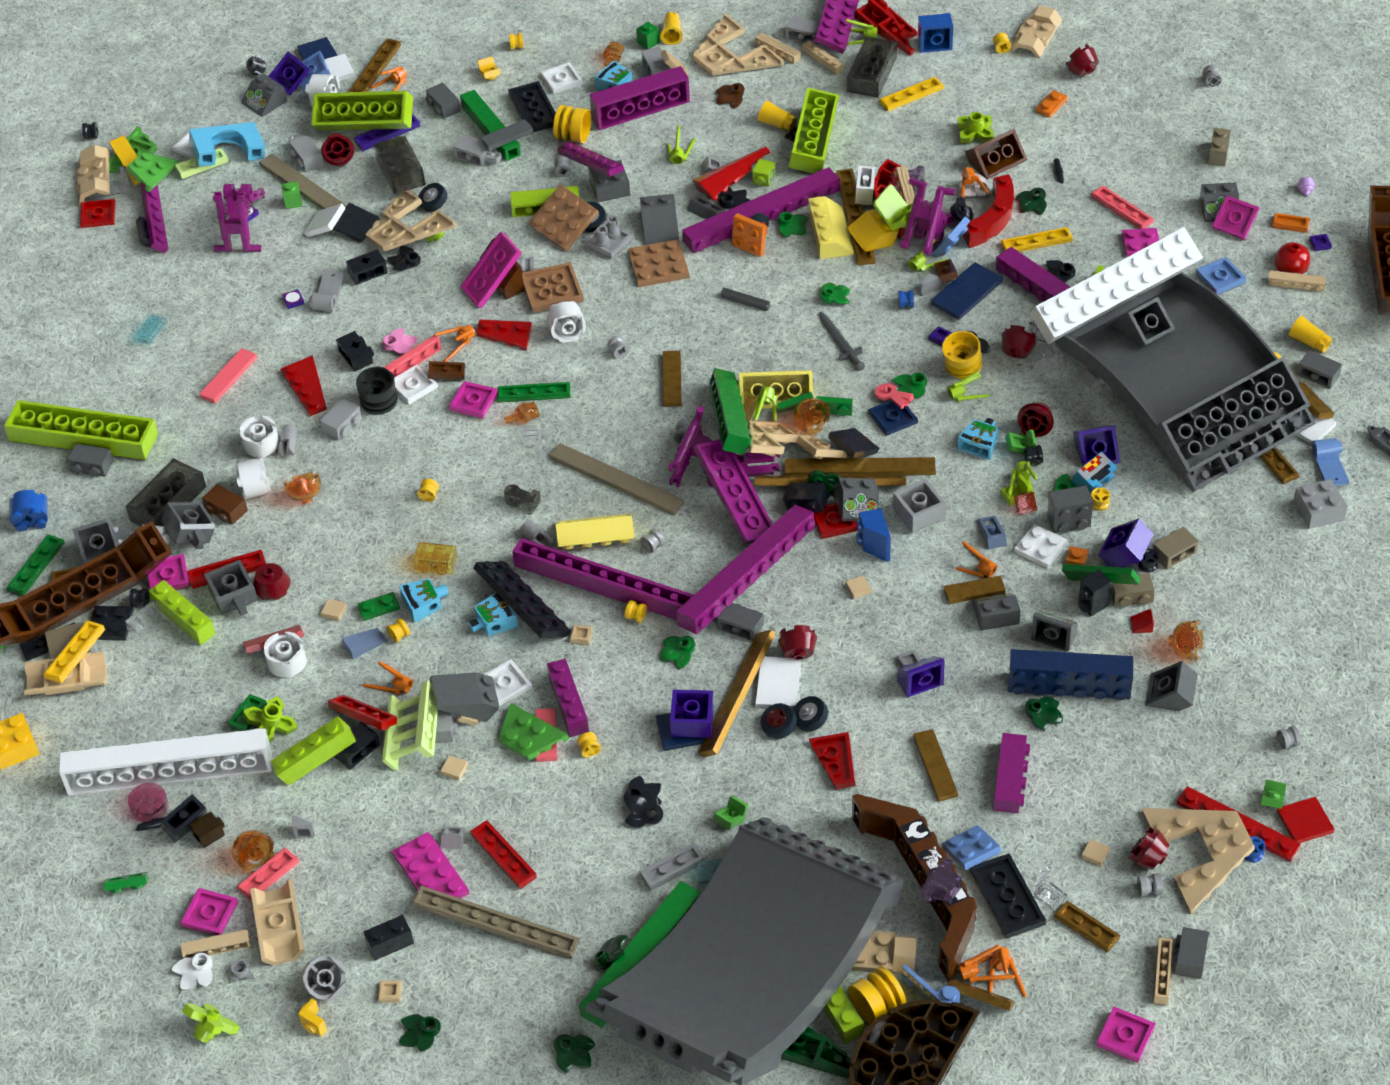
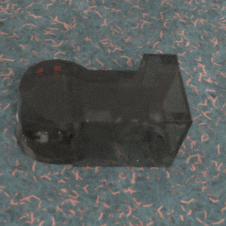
[504,484,541,514]

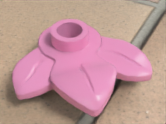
[382,328,418,354]

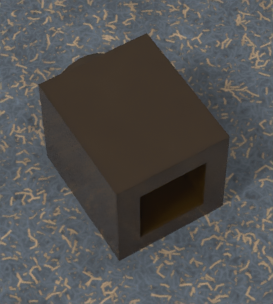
[189,811,225,848]

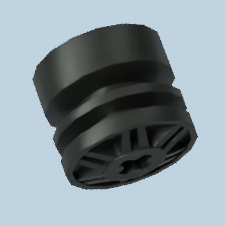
[356,366,398,415]

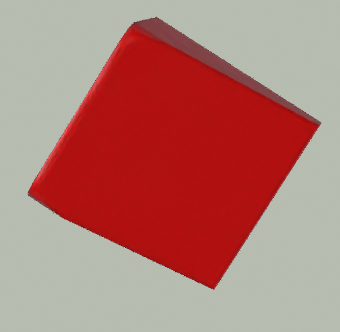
[1130,609,1154,633]

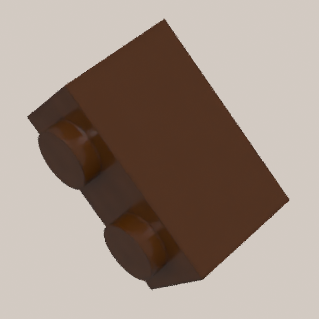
[202,484,248,525]

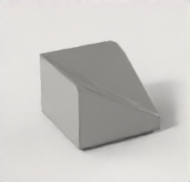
[292,815,316,839]

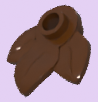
[716,83,745,109]

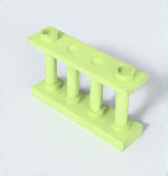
[382,680,438,770]

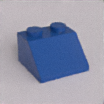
[856,508,891,562]

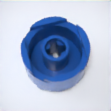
[9,490,48,532]

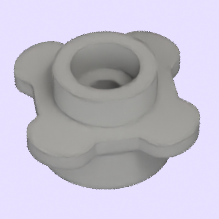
[229,959,252,981]

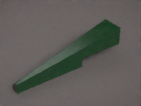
[781,1026,851,1078]

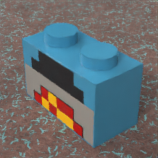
[1071,452,1118,494]

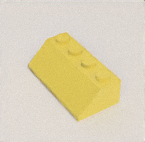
[808,196,854,259]
[739,370,813,409]
[556,513,634,550]

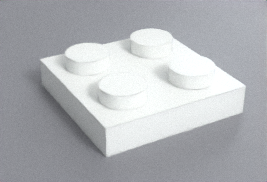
[1014,524,1068,568]

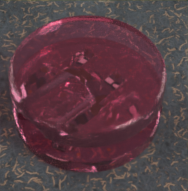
[128,783,169,822]

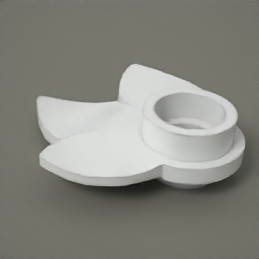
[959,174,990,197]
[172,953,213,990]

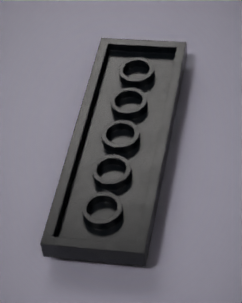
[473,561,571,638]

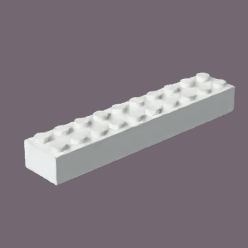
[1030,227,1203,344]
[59,728,272,796]

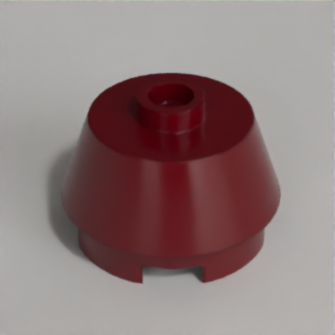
[1066,44,1099,77]
[321,134,355,167]
[1001,325,1037,359]
[1017,402,1054,437]
[253,563,291,600]
[778,625,817,660]
[1128,826,1170,870]

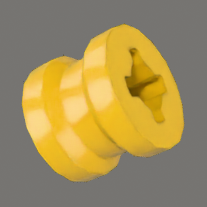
[509,32,524,50]
[992,33,1011,53]
[417,478,439,502]
[1091,487,1110,511]
[625,600,647,623]
[386,618,410,643]
[577,732,601,758]

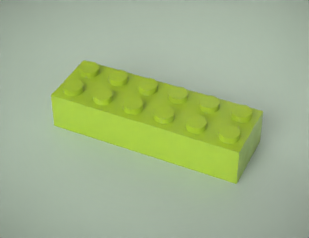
[788,87,839,173]
[311,91,413,131]

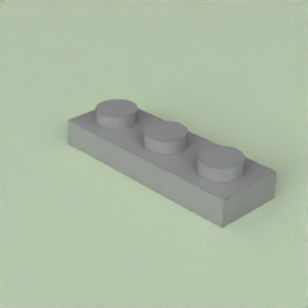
[639,843,705,891]

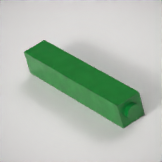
[460,90,521,161]

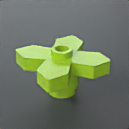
[957,112,994,143]
[243,696,297,743]
[182,1003,240,1043]

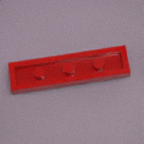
[187,549,266,589]
[328,695,397,730]
[470,820,537,889]

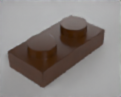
[934,259,959,283]
[428,361,465,380]

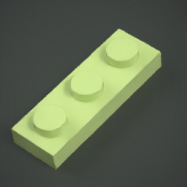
[175,148,228,179]

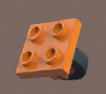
[731,213,769,257]

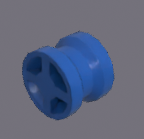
[898,290,914,308]
[1245,836,1265,863]

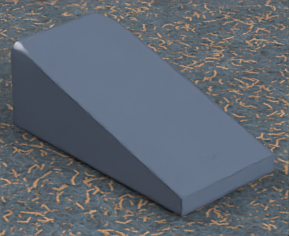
[977,516,1007,550]
[342,628,387,659]

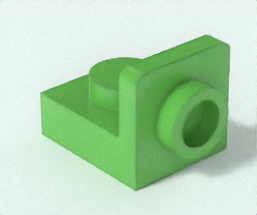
[1261,779,1287,809]

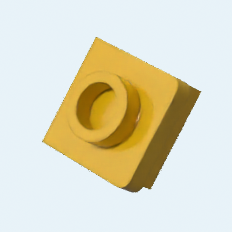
[477,56,501,80]
[298,998,327,1037]

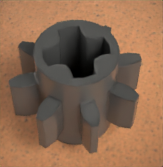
[246,55,267,76]

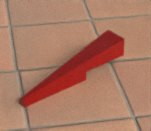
[855,0,915,56]
[692,146,771,201]

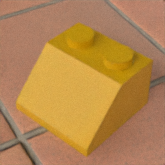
[848,209,899,252]

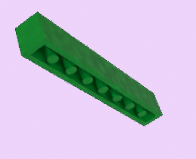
[709,368,752,455]
[579,881,702,1028]

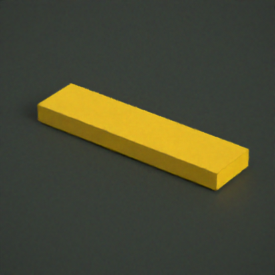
[879,77,944,111]
[109,135,140,185]
[1001,227,1073,252]
[43,620,105,684]

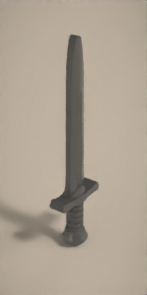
[819,312,865,371]

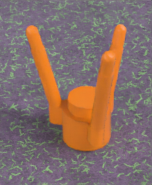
[371,66,407,91]
[961,167,989,197]
[434,325,475,362]
[956,541,998,579]
[363,661,413,695]
[958,945,1015,983]
[988,947,1027,998]

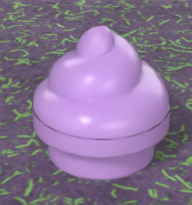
[1297,177,1315,196]

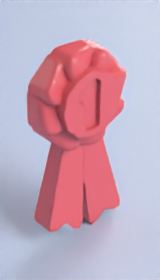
[875,383,914,409]

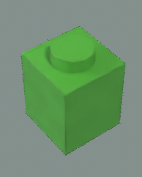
[281,181,303,209]

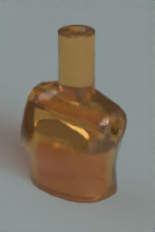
[603,42,625,67]
[504,401,540,424]

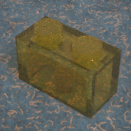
[413,542,458,575]

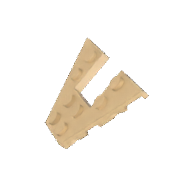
[693,13,784,76]
[365,187,457,252]
[748,420,847,459]
[1142,808,1255,914]

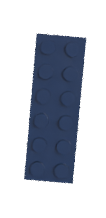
[1008,649,1133,700]

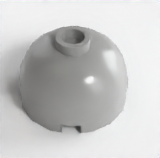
[301,956,346,1000]

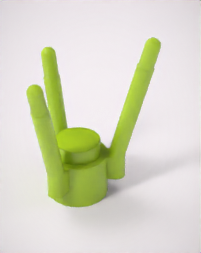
[845,19,877,45]
[667,125,696,164]
[908,239,948,272]
[947,371,990,402]
[751,386,778,422]
[1008,461,1037,498]

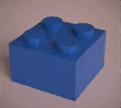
[918,13,953,53]

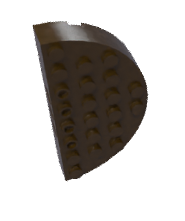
[847,999,980,1085]

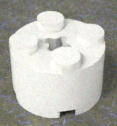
[306,74,340,107]
[547,301,586,343]
[240,416,280,459]
[235,458,271,500]
[264,632,307,679]

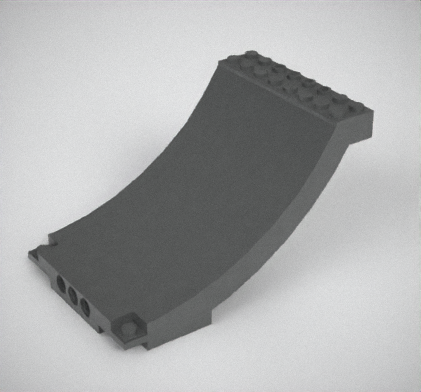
[1054,272,1316,492]
[585,817,904,1085]

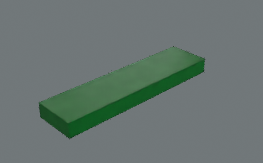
[498,382,571,403]
[6,534,65,596]
[1062,564,1140,585]

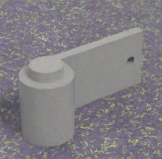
[309,270,345,312]

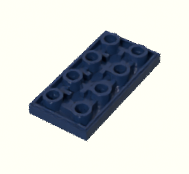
[931,262,1003,320]

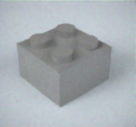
[893,479,946,533]
[1293,479,1348,529]

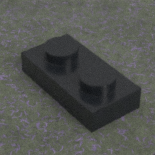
[136,216,151,248]

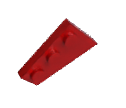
[477,319,532,351]
[809,732,856,790]

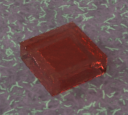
[1014,491,1037,515]

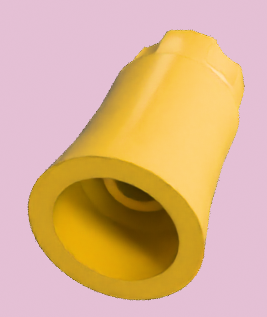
[660,12,683,45]
[758,100,797,132]
[1288,315,1332,353]

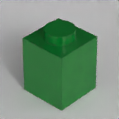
[636,22,660,49]

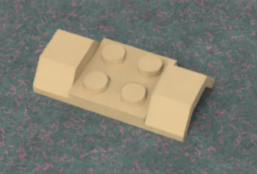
[1009,5,1062,58]
[77,145,110,206]
[24,651,107,696]
[250,880,305,965]
[851,931,917,974]

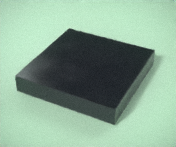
[333,202,379,243]
[828,428,880,458]

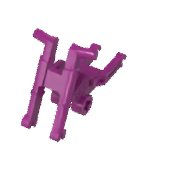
[900,177,956,255]
[213,184,266,252]
[669,406,780,488]

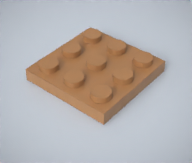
[528,184,599,251]
[628,239,690,287]
[522,262,584,313]

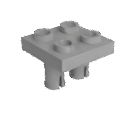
[584,216,633,258]

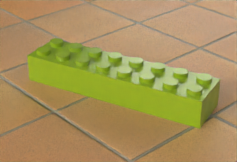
[4,400,158,460]

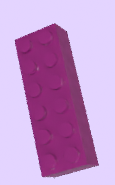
[589,66,690,130]

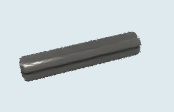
[721,288,770,311]

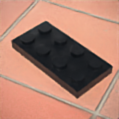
[508,81,556,132]
[970,853,1046,939]

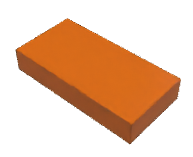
[1272,213,1310,233]

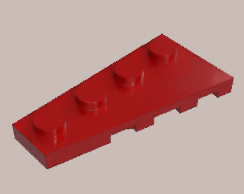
[280,355,327,417]

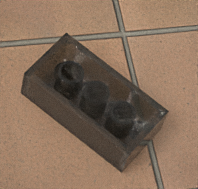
[847,36,897,98]
[373,136,426,194]
[125,458,206,529]

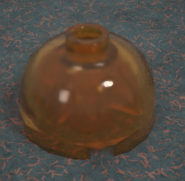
[794,397,830,436]
[283,472,321,504]
[1169,620,1203,660]
[232,829,275,873]

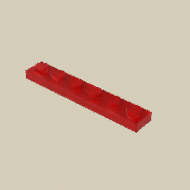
[1177,786,1301,862]

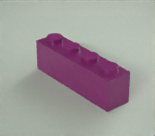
[546,658,589,737]
[993,733,1030,814]

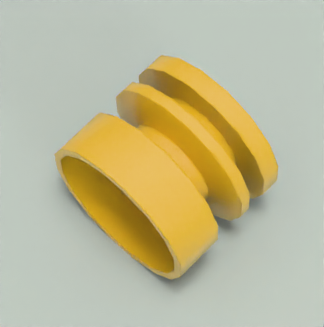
[553,105,591,144]
[942,331,983,379]
[848,966,906,1025]

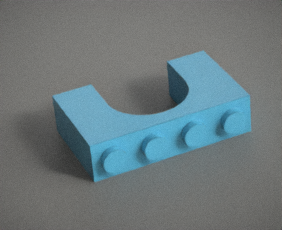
[189,122,265,167]

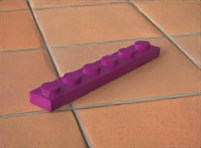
[557,141,624,177]
[140,182,169,253]

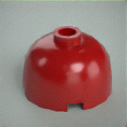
[1274,242,1310,274]

